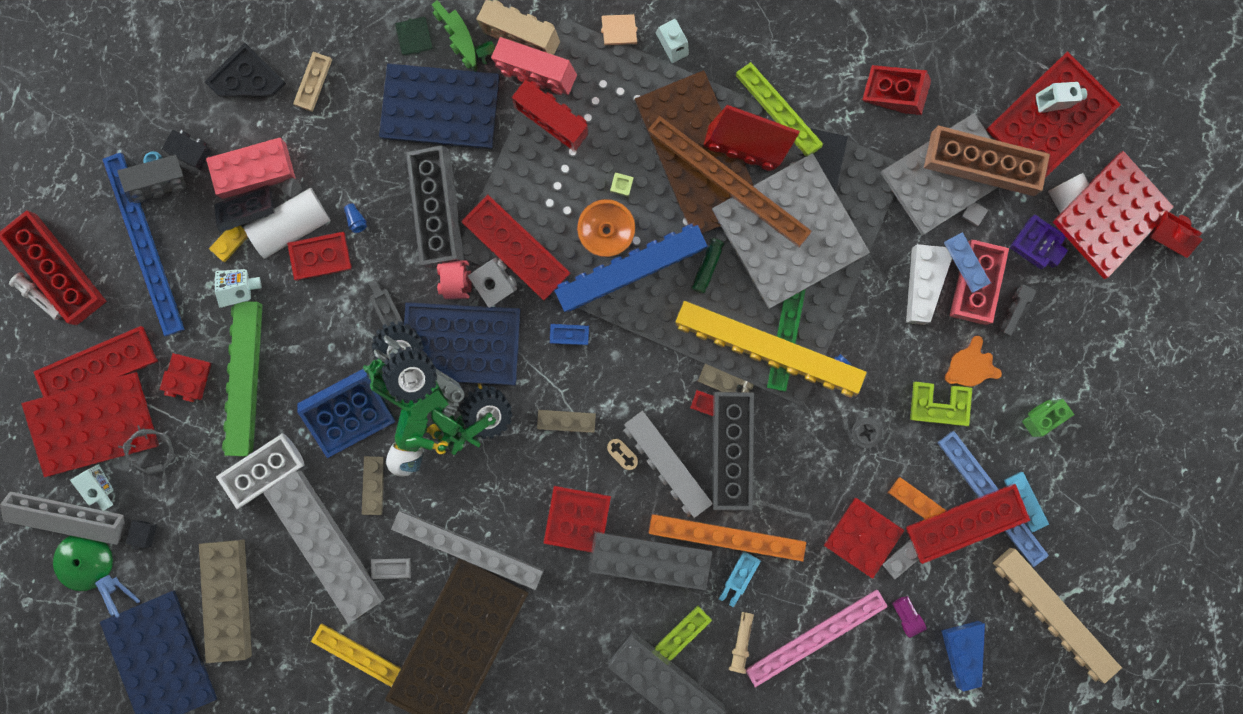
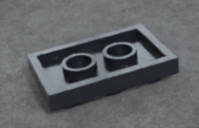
[214,185,275,232]

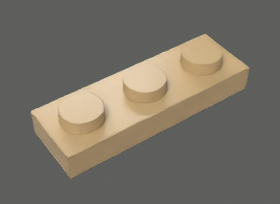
[293,52,332,112]

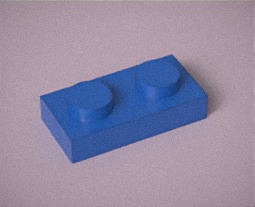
[550,324,589,345]

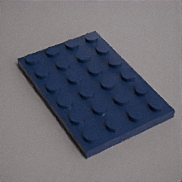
[379,63,500,149]
[404,302,521,385]
[100,590,217,714]

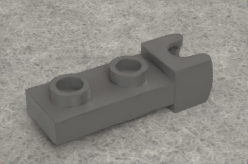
[999,284,1036,338]

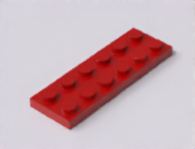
[461,195,571,301]
[33,326,158,397]
[906,484,1031,564]

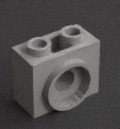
[468,257,517,308]

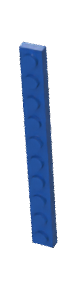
[102,153,185,337]

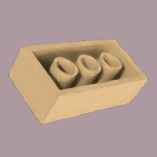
[477,0,560,55]

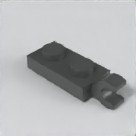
[368,279,404,326]

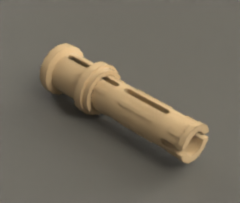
[729,612,754,674]

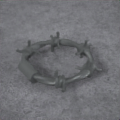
[118,425,179,475]

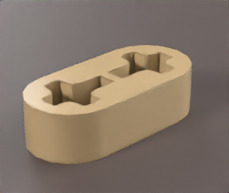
[607,439,638,470]

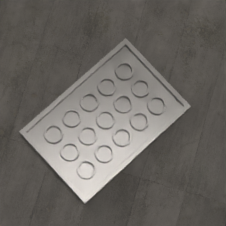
[880,113,998,236]

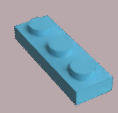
[1004,472,1049,533]

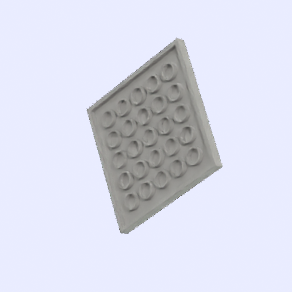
[712,153,870,309]

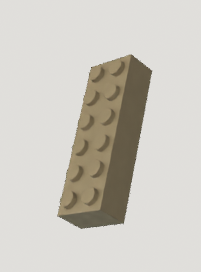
[199,539,252,663]

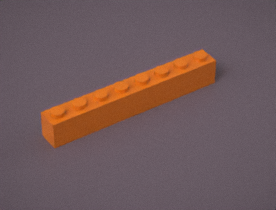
[648,514,806,561]

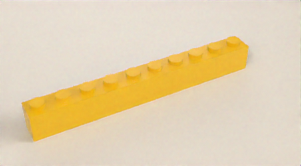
[675,301,867,397]

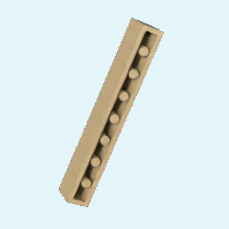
[993,548,1122,684]

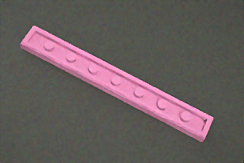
[745,589,888,687]

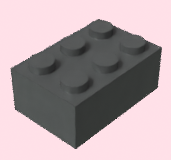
[117,155,187,203]

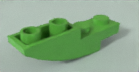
[431,0,478,72]

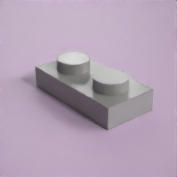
[882,539,919,579]

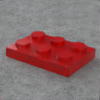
[287,232,352,281]

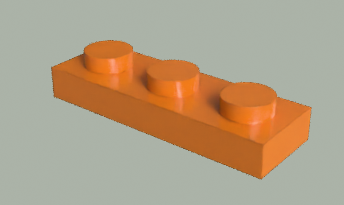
[888,477,947,519]

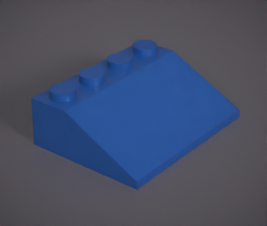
[297,369,395,458]

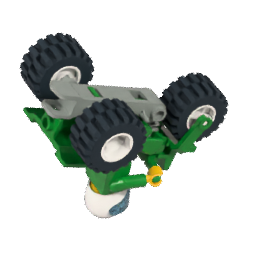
[363,321,512,477]

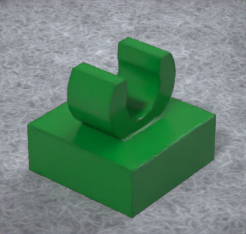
[474,40,495,64]

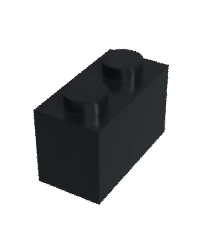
[162,129,212,171]

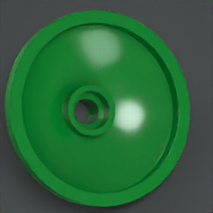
[53,535,113,591]

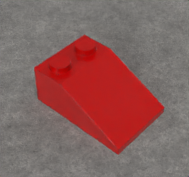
[862,65,931,115]

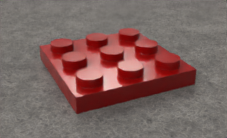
[543,486,611,552]
[823,498,905,579]

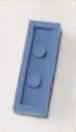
[944,232,991,293]

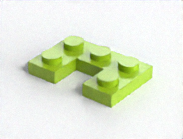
[910,382,972,426]

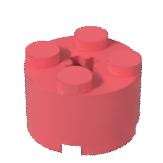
[437,260,472,300]

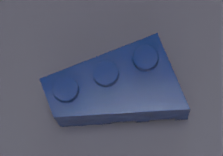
[941,621,985,692]

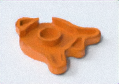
[945,336,1002,387]

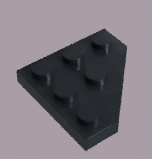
[205,43,286,97]

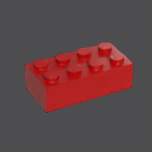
[512,79,588,152]

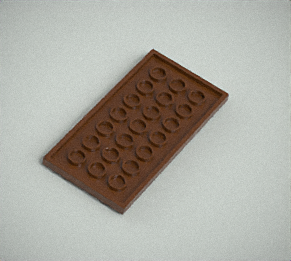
[634,70,754,234]

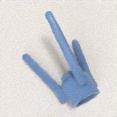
[96,575,140,618]

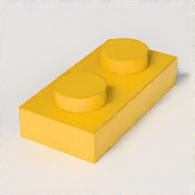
[209,225,248,262]

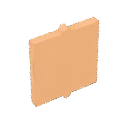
[601,15,638,45]

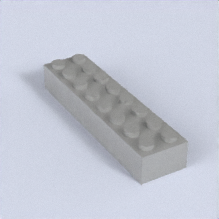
[263,471,385,624]

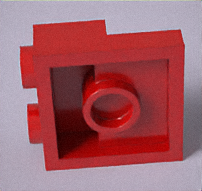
[159,353,212,402]

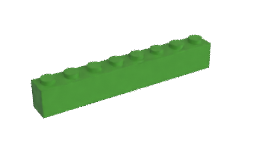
[222,301,263,456]

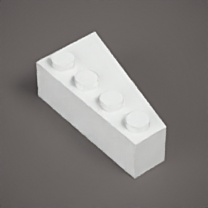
[906,244,952,325]

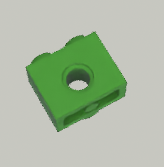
[1022,399,1074,437]

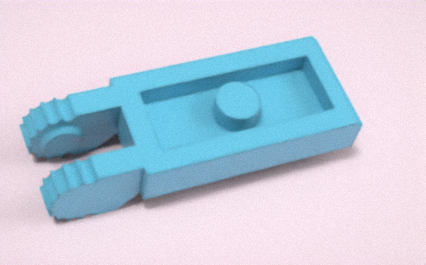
[719,551,761,607]

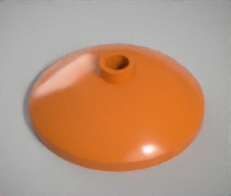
[577,199,635,257]

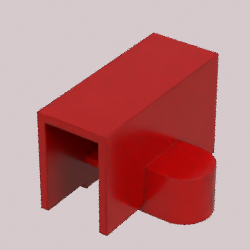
[1150,211,1203,258]

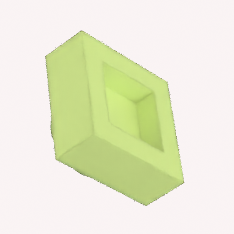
[610,173,634,197]

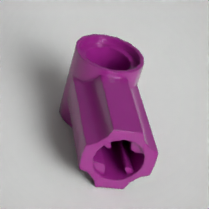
[892,596,927,638]

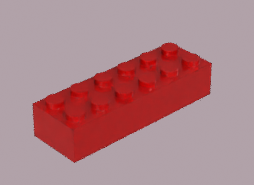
[0,210,107,326]

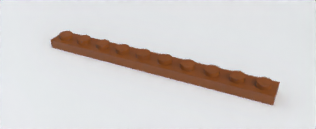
[648,116,812,248]

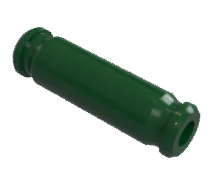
[691,238,725,294]

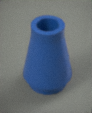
[344,203,367,233]

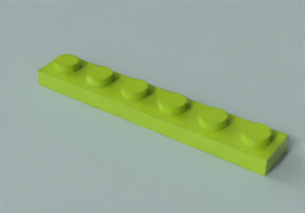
[736,62,823,156]

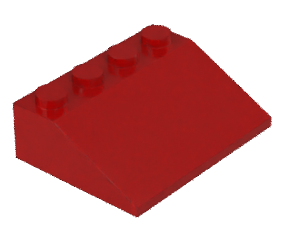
[703,105,800,171]

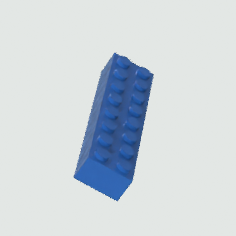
[555,224,707,312]

